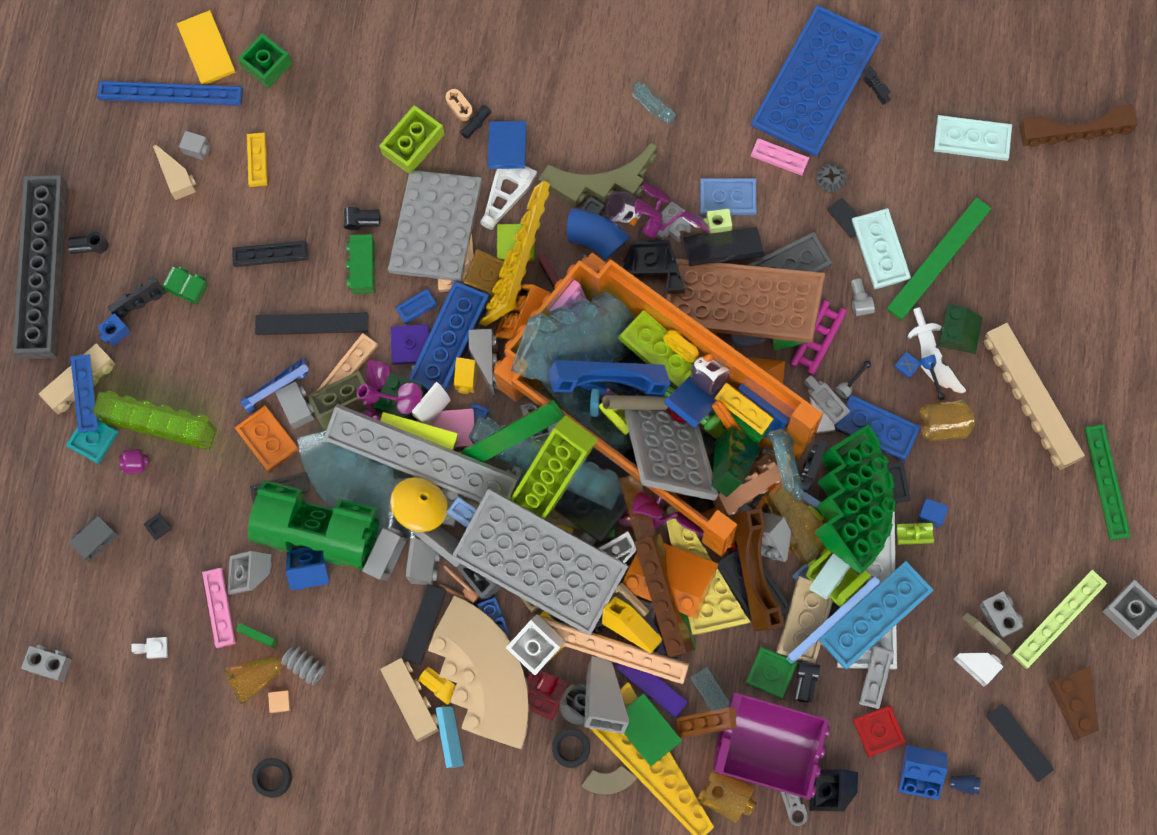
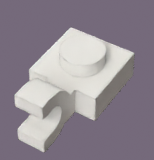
[132,637,168,659]

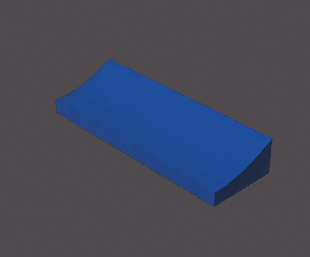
[409,281,490,394]

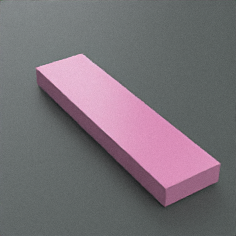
[202,568,236,648]

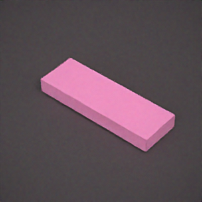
[751,138,810,176]

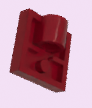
[527,671,569,721]

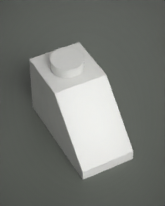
[954,653,1003,687]

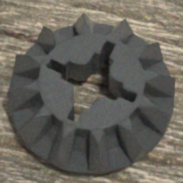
[816,163,846,192]

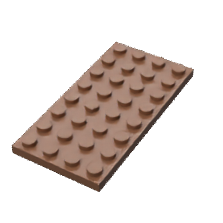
[666,259,825,343]

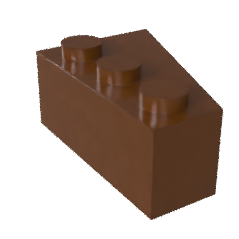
[1049,666,1099,740]

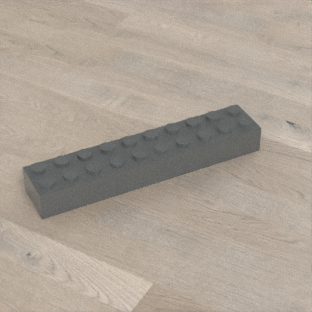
[13,175,67,359]

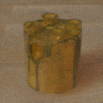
[919,400,975,442]
[698,771,757,823]

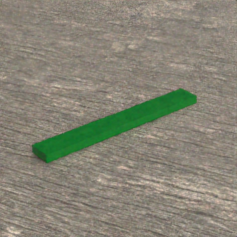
[886,198,992,321]
[459,400,565,462]

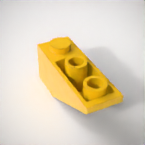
[602,597,662,654]

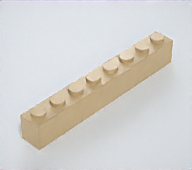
[984,323,1085,470]

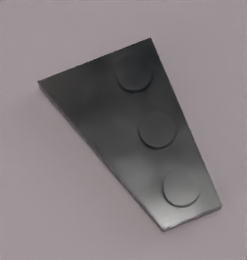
[108,275,166,318]

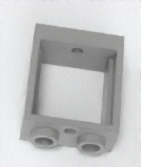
[362,527,408,581]

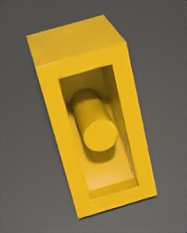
[454,357,479,394]

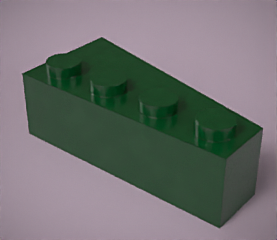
[711,425,761,497]

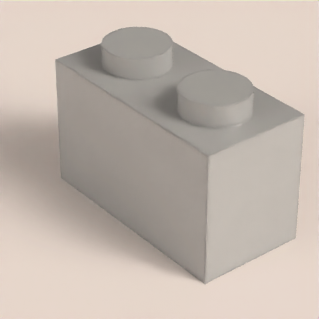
[275,382,314,429]

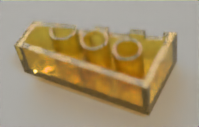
[763,480,826,565]

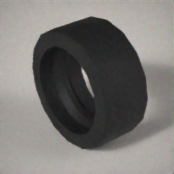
[552,729,590,768]
[252,758,292,798]

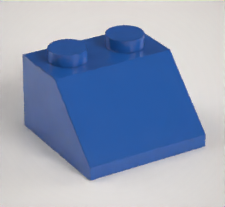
[286,546,330,590]

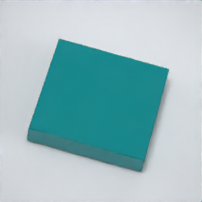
[65,420,119,465]

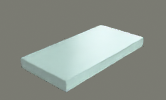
[934,115,1012,161]
[852,208,911,290]

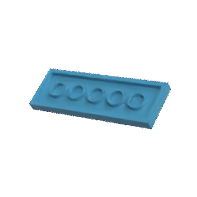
[818,561,934,670]

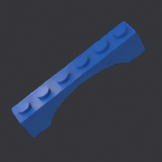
[548,360,670,396]

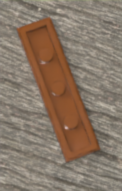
[676,707,736,739]

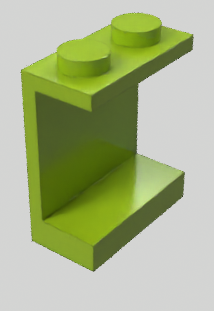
[806,548,871,608]

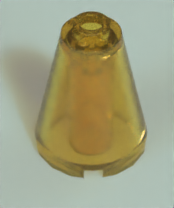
[224,656,283,704]

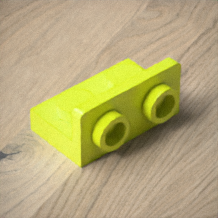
[598,403,629,437]

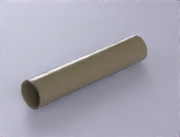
[602,395,668,410]

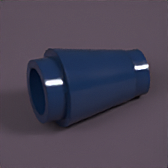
[950,775,980,795]

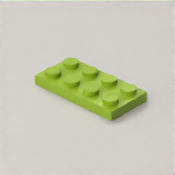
[618,310,699,389]

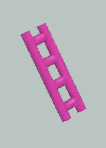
[790,300,847,376]

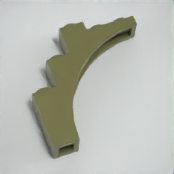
[538,143,658,208]

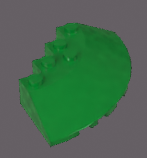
[815,424,895,574]

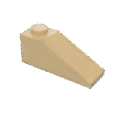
[153,145,197,200]

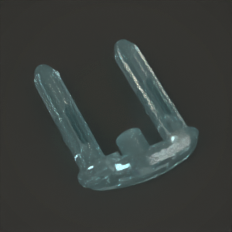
[768,429,804,501]

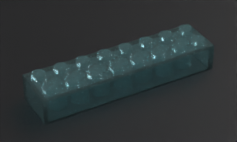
[468,416,622,510]

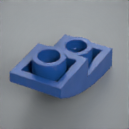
[477,596,510,636]

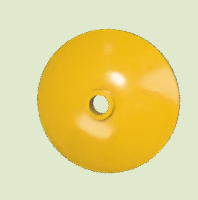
[390,477,448,532]

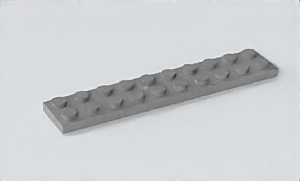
[323,404,518,503]

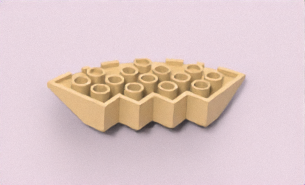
[428,596,529,750]

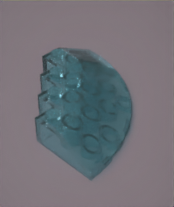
[511,291,635,383]
[297,431,419,539]

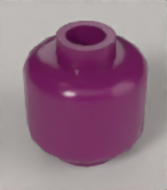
[119,449,148,475]

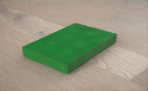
[624,694,682,767]

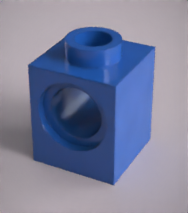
[97,313,131,346]

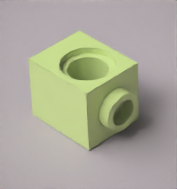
[704,209,732,233]

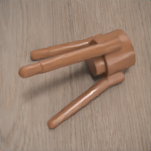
[439,565,480,604]

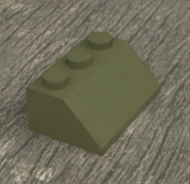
[307,371,376,433]

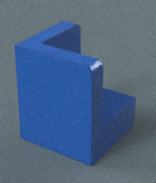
[917,498,948,528]

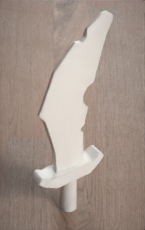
[907,307,966,394]

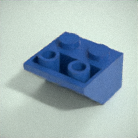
[898,746,948,800]

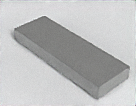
[859,645,894,709]

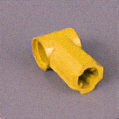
[418,667,456,705]

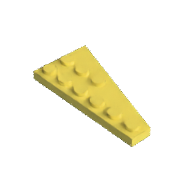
[666,518,750,635]

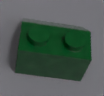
[938,304,983,354]

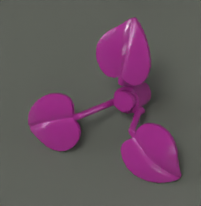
[634,183,710,238]
[357,360,423,421]
[632,492,704,536]

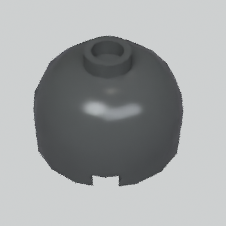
[559,684,586,725]

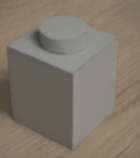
[179,131,210,160]

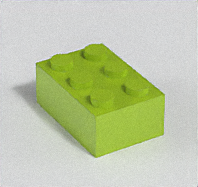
[379,105,445,174]

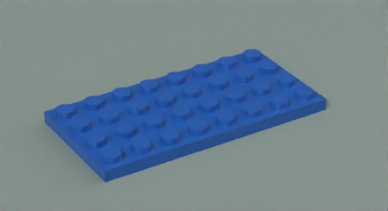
[751,5,882,157]

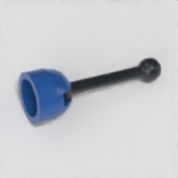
[920,354,945,400]

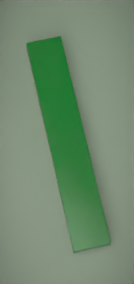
[1084,424,1131,541]

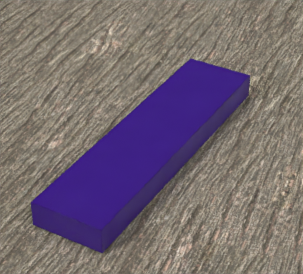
[614,663,688,718]

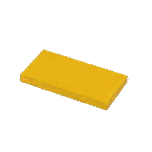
[177,10,236,85]

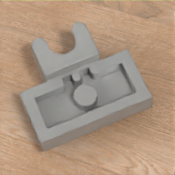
[656,202,691,243]

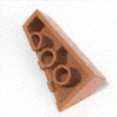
[712,452,791,515]

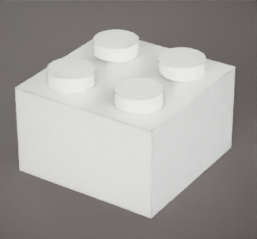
[506,615,566,675]

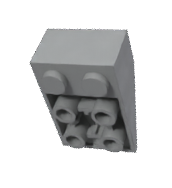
[469,329,498,395]

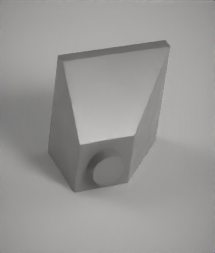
[227,551,272,595]

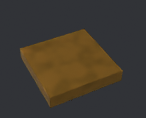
[463,249,504,297]

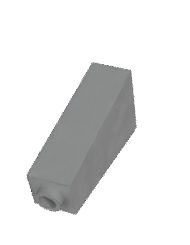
[584,656,629,734]

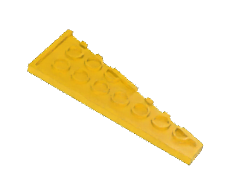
[479,181,550,327]
[590,682,714,835]

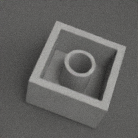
[1102,580,1157,640]

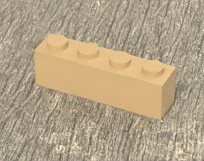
[39,343,116,415]
[380,658,440,742]

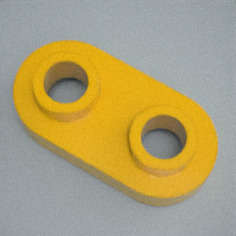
[663,330,699,362]

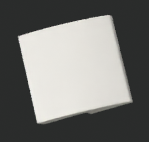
[412,382,451,425]

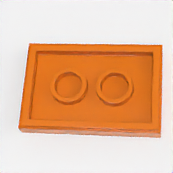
[235,405,300,472]

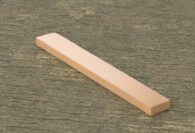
[540,616,689,684]

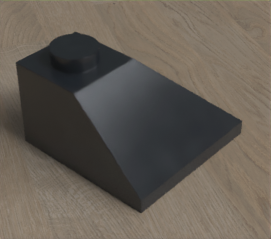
[809,769,858,812]

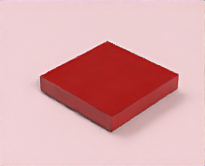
[853,705,906,758]

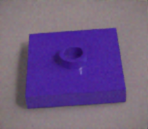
[391,325,429,365]

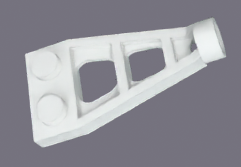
[480,166,537,230]

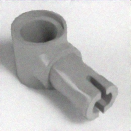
[851,278,875,317]

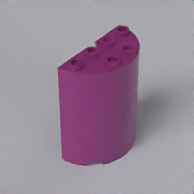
[713,692,830,800]

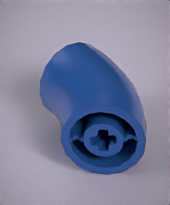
[567,208,631,260]

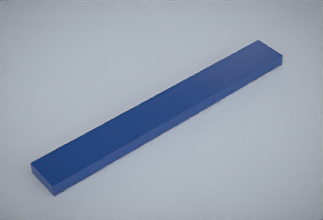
[97,81,243,106]

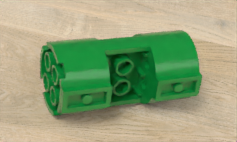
[248,480,380,570]

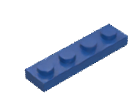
[70,354,99,433]

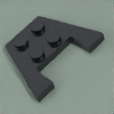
[623,240,685,294]

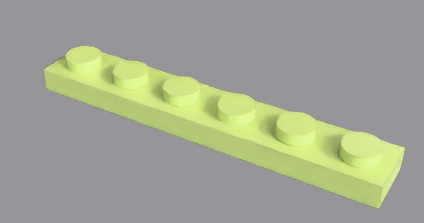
[1012,570,1107,669]

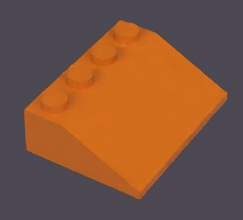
[494,284,552,340]
[623,537,719,620]

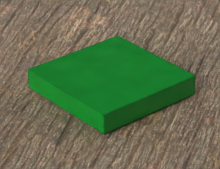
[745,647,798,699]

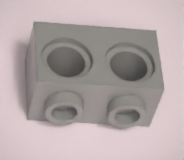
[979,591,1023,639]
[21,645,72,682]

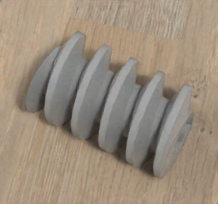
[281,646,326,686]

